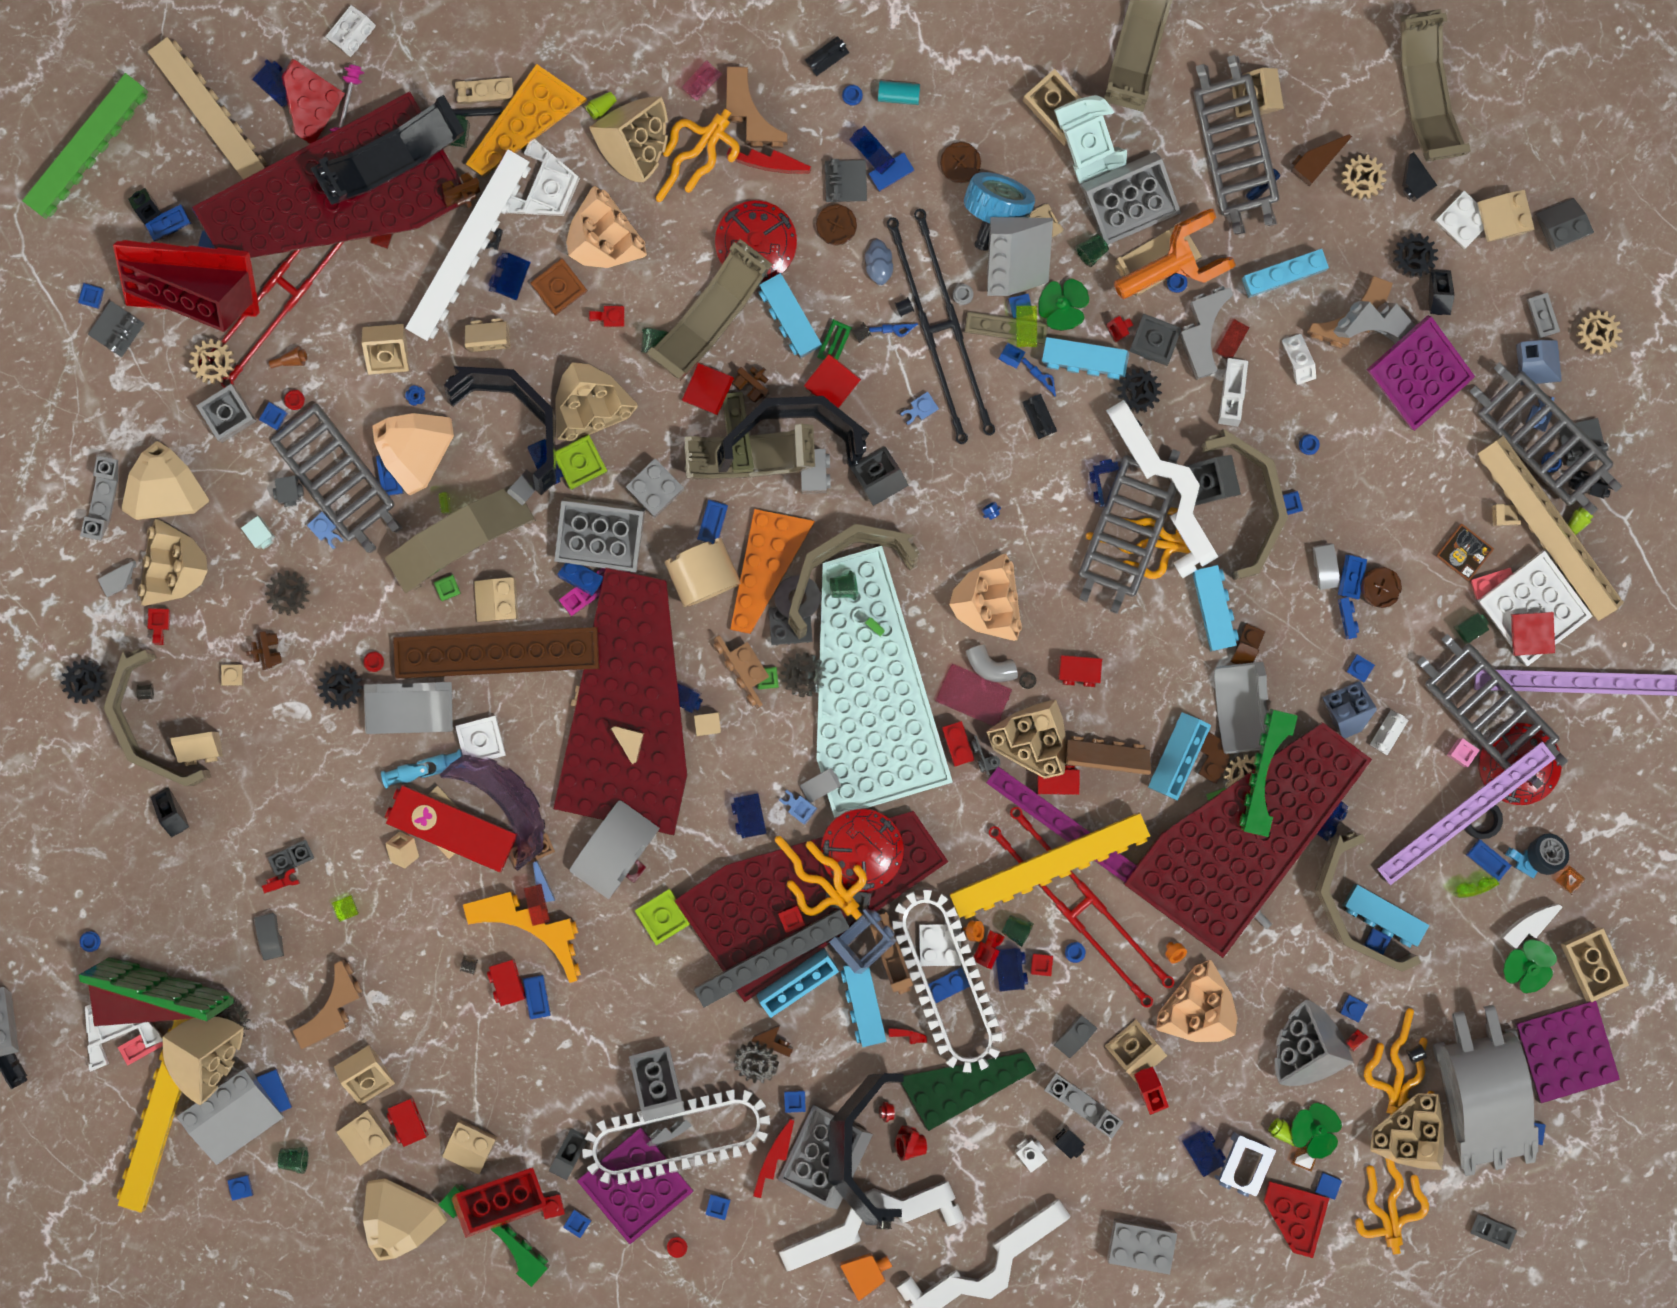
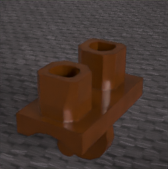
[442,172,481,208]
[733,366,769,403]
[246,631,282,670]

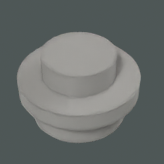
[953,284,973,305]

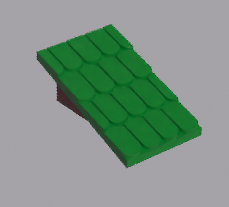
[79,957,234,1026]

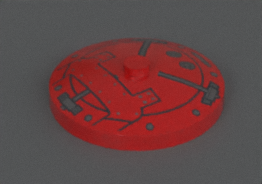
[715,200,797,283]
[1478,723,1562,805]
[821,809,904,892]

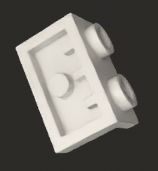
[325,5,376,57]

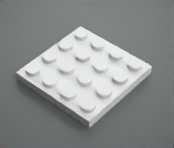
[1478,551,1592,666]

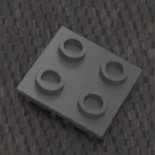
[825,159,867,202]
[88,301,145,357]
[1559,418,1608,467]
[769,607,813,646]
[971,735,1000,775]

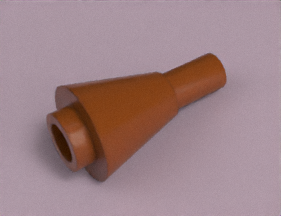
[269,346,308,368]

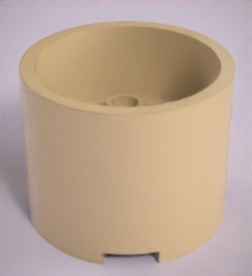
[665,538,741,608]

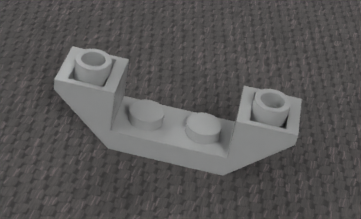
[80,456,118,541]
[1044,1073,1123,1139]

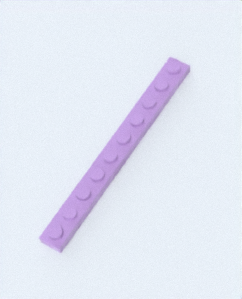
[1474,669,1677,696]
[1377,742,1556,885]

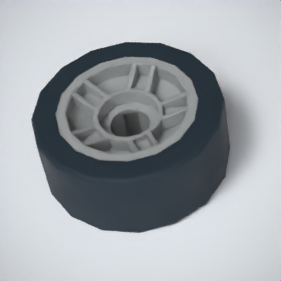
[1528,833,1569,875]

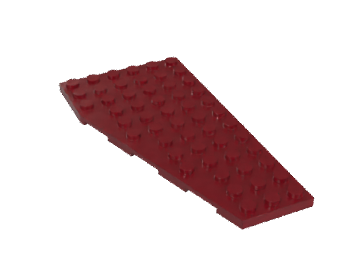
[192,91,463,258]
[553,568,688,835]
[1123,722,1372,958]
[674,811,948,1002]

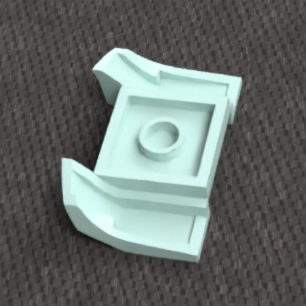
[1054,95,1127,184]

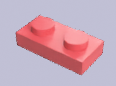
[1470,568,1513,600]
[118,1035,163,1066]

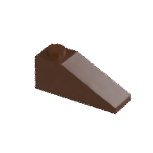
[1291,134,1352,187]

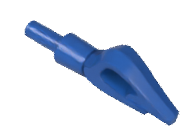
[869,323,918,337]
[1022,358,1056,397]

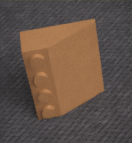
[1065,736,1151,775]

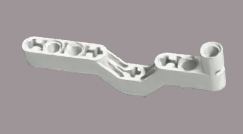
[1106,400,1218,578]
[779,1181,964,1271]
[896,1199,1071,1308]

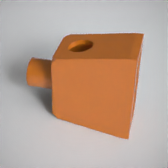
[840,1253,893,1301]

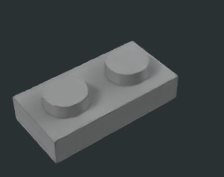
[1527,293,1560,339]

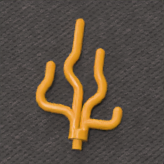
[656,109,740,202]
[1086,507,1190,579]
[775,836,867,920]
[1364,1008,1435,1115]
[1355,1158,1429,1255]

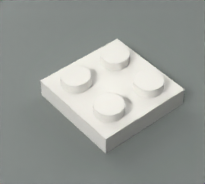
[1435,191,1484,249]
[455,716,506,766]
[919,924,961,966]

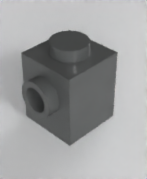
[273,476,304,507]

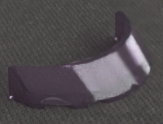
[440,755,545,871]

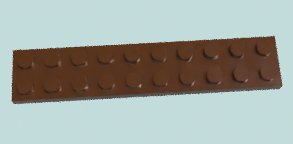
[393,627,600,679]

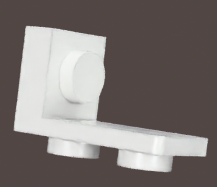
[1282,334,1316,385]

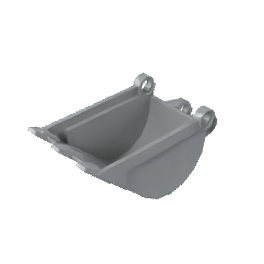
[1433,1004,1538,1176]

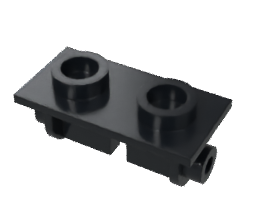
[805,36,850,77]
[1022,394,1057,440]
[1568,470,1613,499]
[0,1053,28,1089]

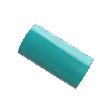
[878,80,920,105]

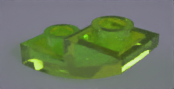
[1453,876,1499,898]

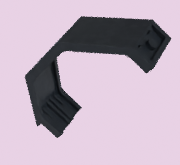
[311,95,465,205]
[444,366,556,495]
[717,396,870,473]
[829,1073,904,1226]

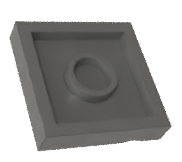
[1129,314,1182,366]

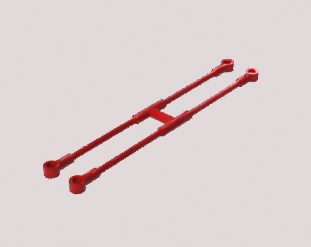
[199,242,344,388]
[989,807,1175,1008]

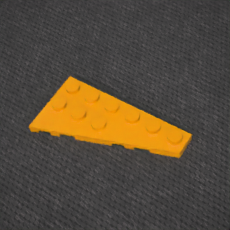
[466,64,587,177]

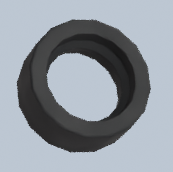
[1464,805,1503,839]

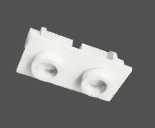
[1370,710,1408,755]

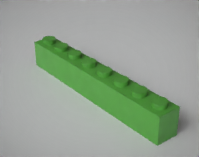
[22,73,148,219]

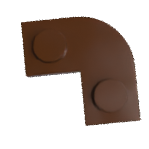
[1198,732,1229,784]

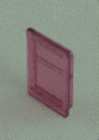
[936,664,1012,726]

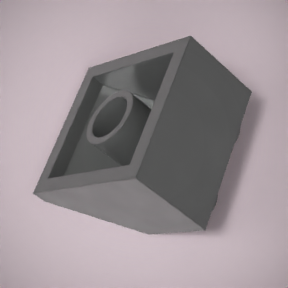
[1535,198,1594,251]
[850,447,909,506]
[1186,455,1241,506]

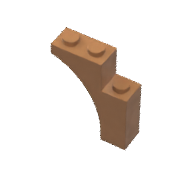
[726,67,788,148]
[1307,276,1393,349]
[870,911,913,994]
[293,960,363,1050]

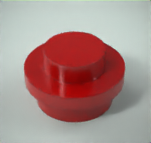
[284,390,305,410]
[363,652,384,672]
[879,1102,895,1123]
[667,1237,688,1258]

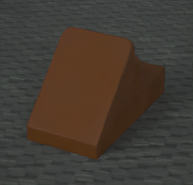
[1230,624,1265,665]
[752,1025,793,1057]

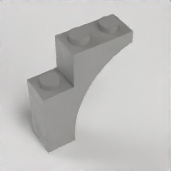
[1180,286,1233,380]
[1333,301,1416,344]

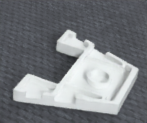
[506,139,580,216]
[85,1004,163,1072]

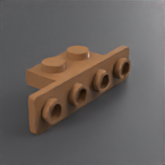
[713,635,769,709]

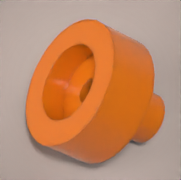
[963,921,984,941]
[1165,942,1187,964]

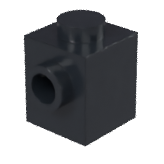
[128,188,162,225]

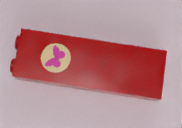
[385,785,518,872]

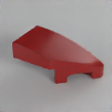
[888,1027,927,1044]
[1345,1029,1369,1052]

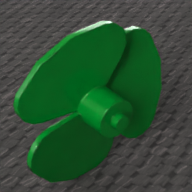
[1039,279,1090,331]
[1503,939,1557,994]
[1291,1103,1342,1159]

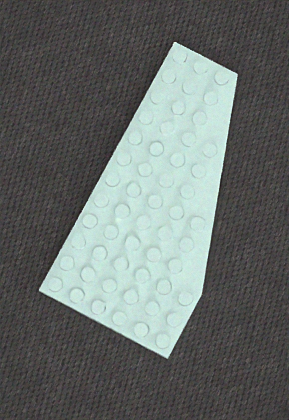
[817,546,953,818]

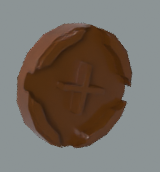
[940,142,981,184]
[816,204,857,246]
[1361,567,1402,608]

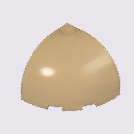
[589,97,668,182]
[163,1017,244,1105]

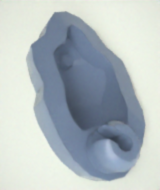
[865,239,894,285]

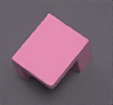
[1447,738,1480,767]

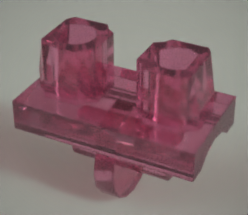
[682,60,722,102]

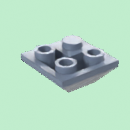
[1516,340,1562,386]
[1322,681,1377,739]

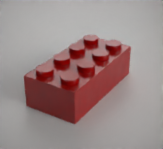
[452,1167,547,1238]

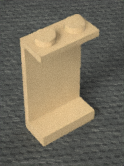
[1115,222,1202,297]

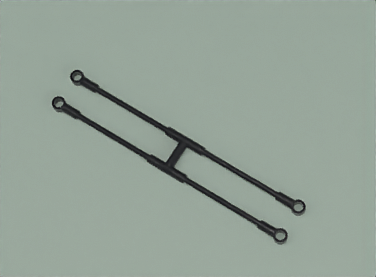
[887,209,995,445]

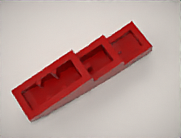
[726,148,811,174]
[753,1117,795,1198]

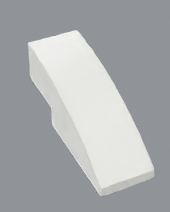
[1218,358,1248,427]
[1500,904,1562,949]

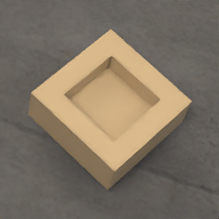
[221,665,243,686]

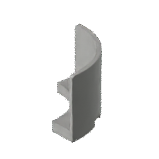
[1214,662,1269,754]
[364,682,453,734]
[570,801,660,899]

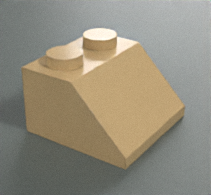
[1230,68,1284,118]
[1477,190,1535,242]
[465,319,511,352]
[362,324,409,375]
[474,578,518,622]
[170,732,223,766]
[1105,1020,1167,1082]
[334,1045,395,1105]
[337,1108,394,1166]
[443,1119,498,1175]

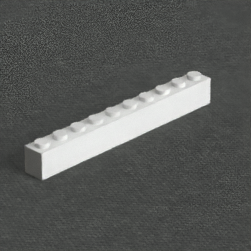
[405,149,531,341]

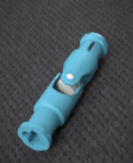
[381,749,465,789]

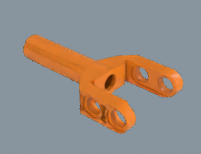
[1114,209,1236,299]

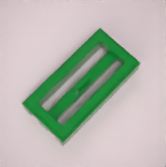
[817,319,852,360]

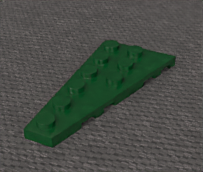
[901,1051,1036,1131]

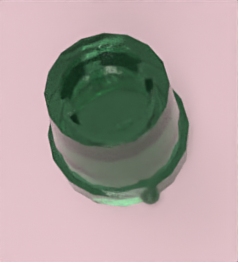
[1075,234,1109,267]
[641,327,669,353]
[830,570,858,600]
[1001,915,1034,947]
[278,1147,309,1174]

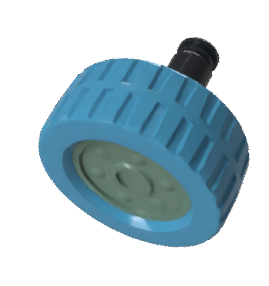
[964,172,1035,251]

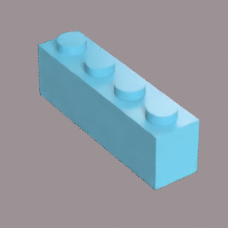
[1242,249,1329,298]
[758,273,822,359]
[1042,337,1129,380]
[1192,565,1239,652]
[1148,712,1211,801]
[1342,884,1430,948]
[756,948,839,1018]
[840,964,887,1047]

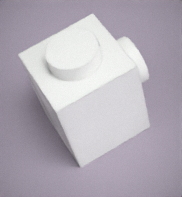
[1015,1138,1047,1172]

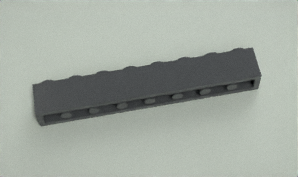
[694,909,850,1008]

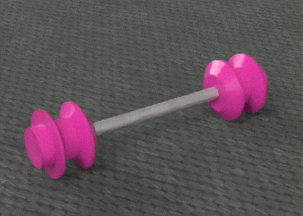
[330,65,364,132]

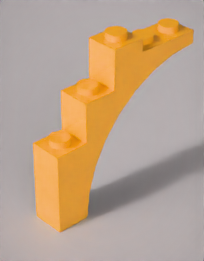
[463,891,581,983]

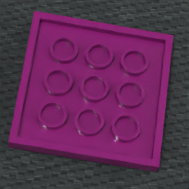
[1366,315,1475,431]
[1515,1001,1620,1103]
[577,1127,694,1244]

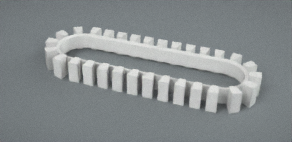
[893,889,1002,1073]
[582,1090,770,1185]

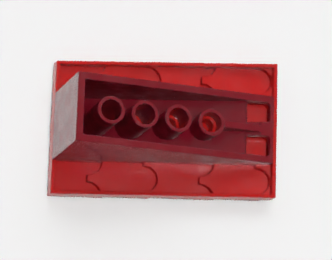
[113,240,260,332]

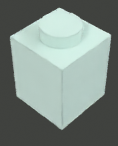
[241,516,275,549]

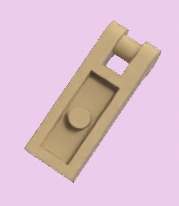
[455,77,514,104]

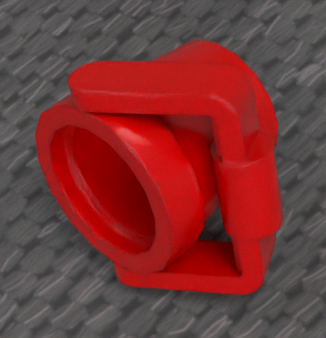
[894,1125,927,1161]

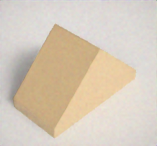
[611,726,644,764]

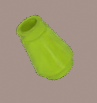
[585,91,617,120]
[1568,506,1594,535]
[1268,1118,1294,1146]

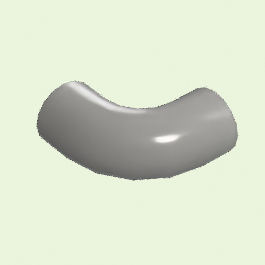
[966,645,1018,683]

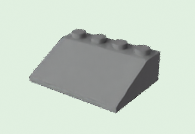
[1080,152,1181,245]
[987,217,1053,296]
[554,497,646,572]
[177,1067,284,1165]
[778,1105,873,1209]

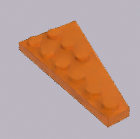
[730,509,815,634]

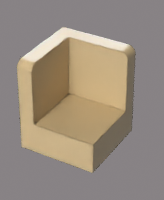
[1492,504,1521,526]
[694,713,721,736]
[385,832,419,868]

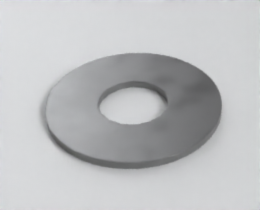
[774,576,821,619]

